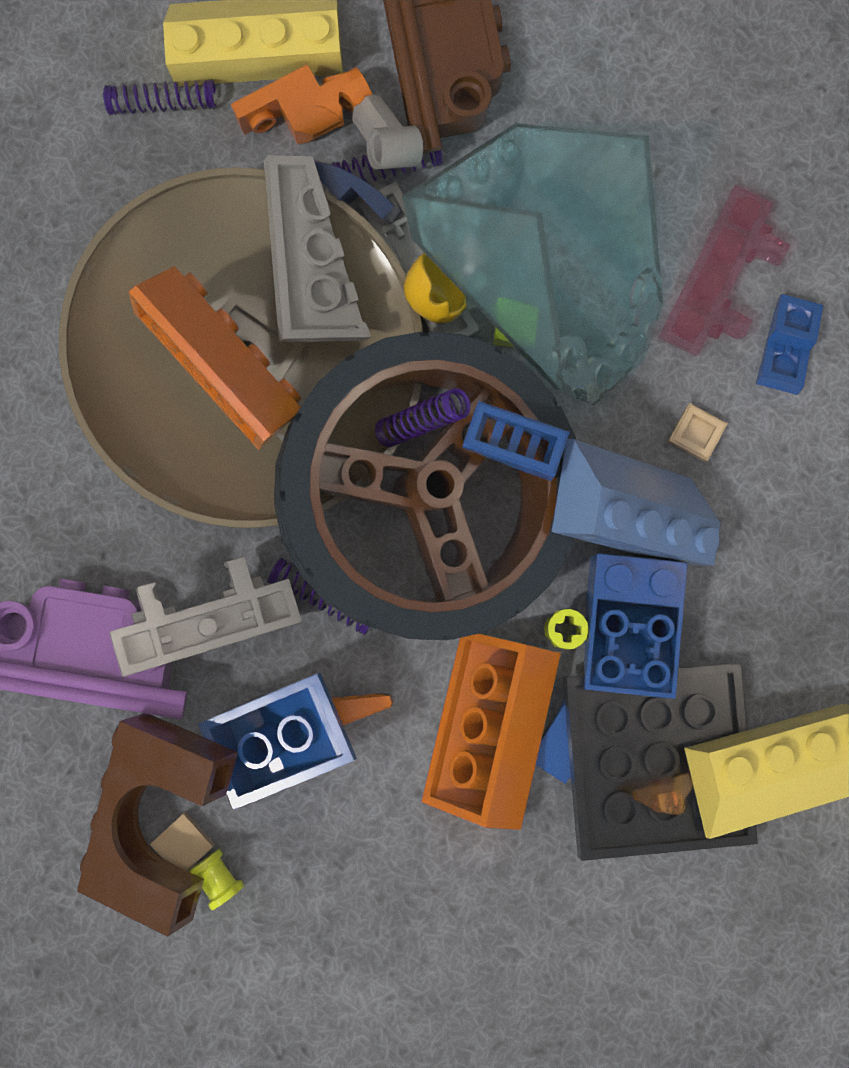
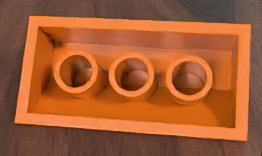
[129,266,301,450]
[421,634,561,830]

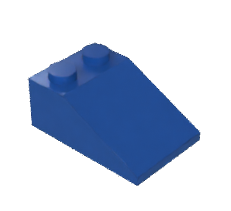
[198,672,357,809]

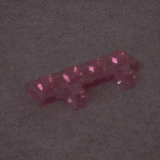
[658,185,790,356]

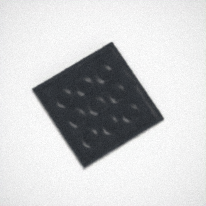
[563,663,758,861]

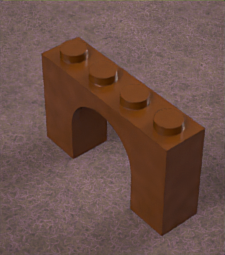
[77,713,238,937]

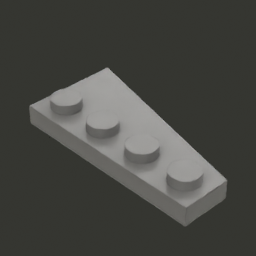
[264,155,371,342]

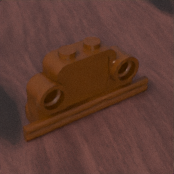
[383,0,511,154]

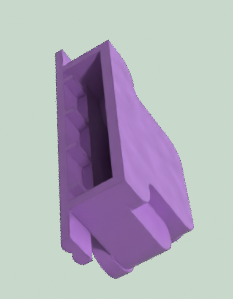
[0,579,188,719]

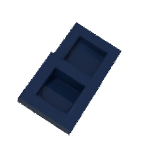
[314,161,402,225]

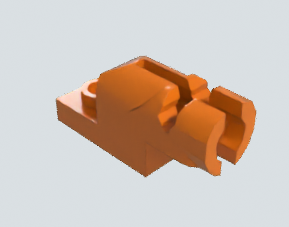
[231,64,372,144]

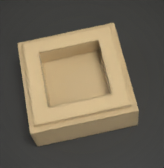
[667,403,728,463]
[150,812,215,871]

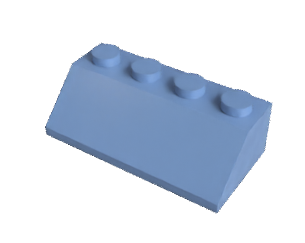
[552,439,720,566]

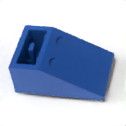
[584,553,687,699]

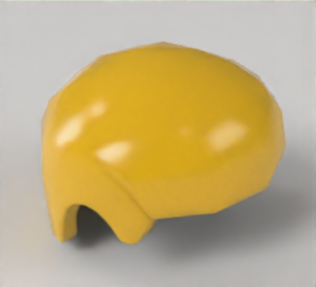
[404,251,467,324]

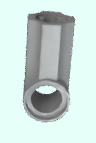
[352,95,423,169]

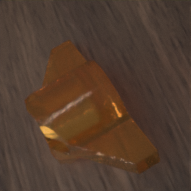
[632,773,693,815]

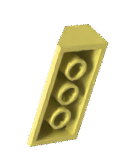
[163,0,343,87]
[684,704,849,839]

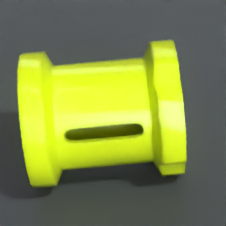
[544,609,588,649]
[188,848,245,911]

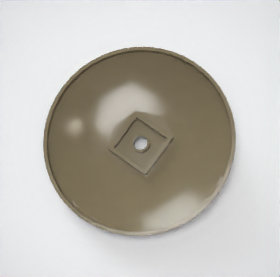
[59,167,423,528]

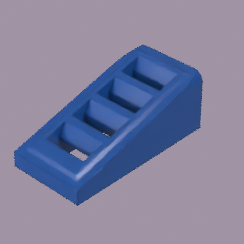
[463,401,569,481]

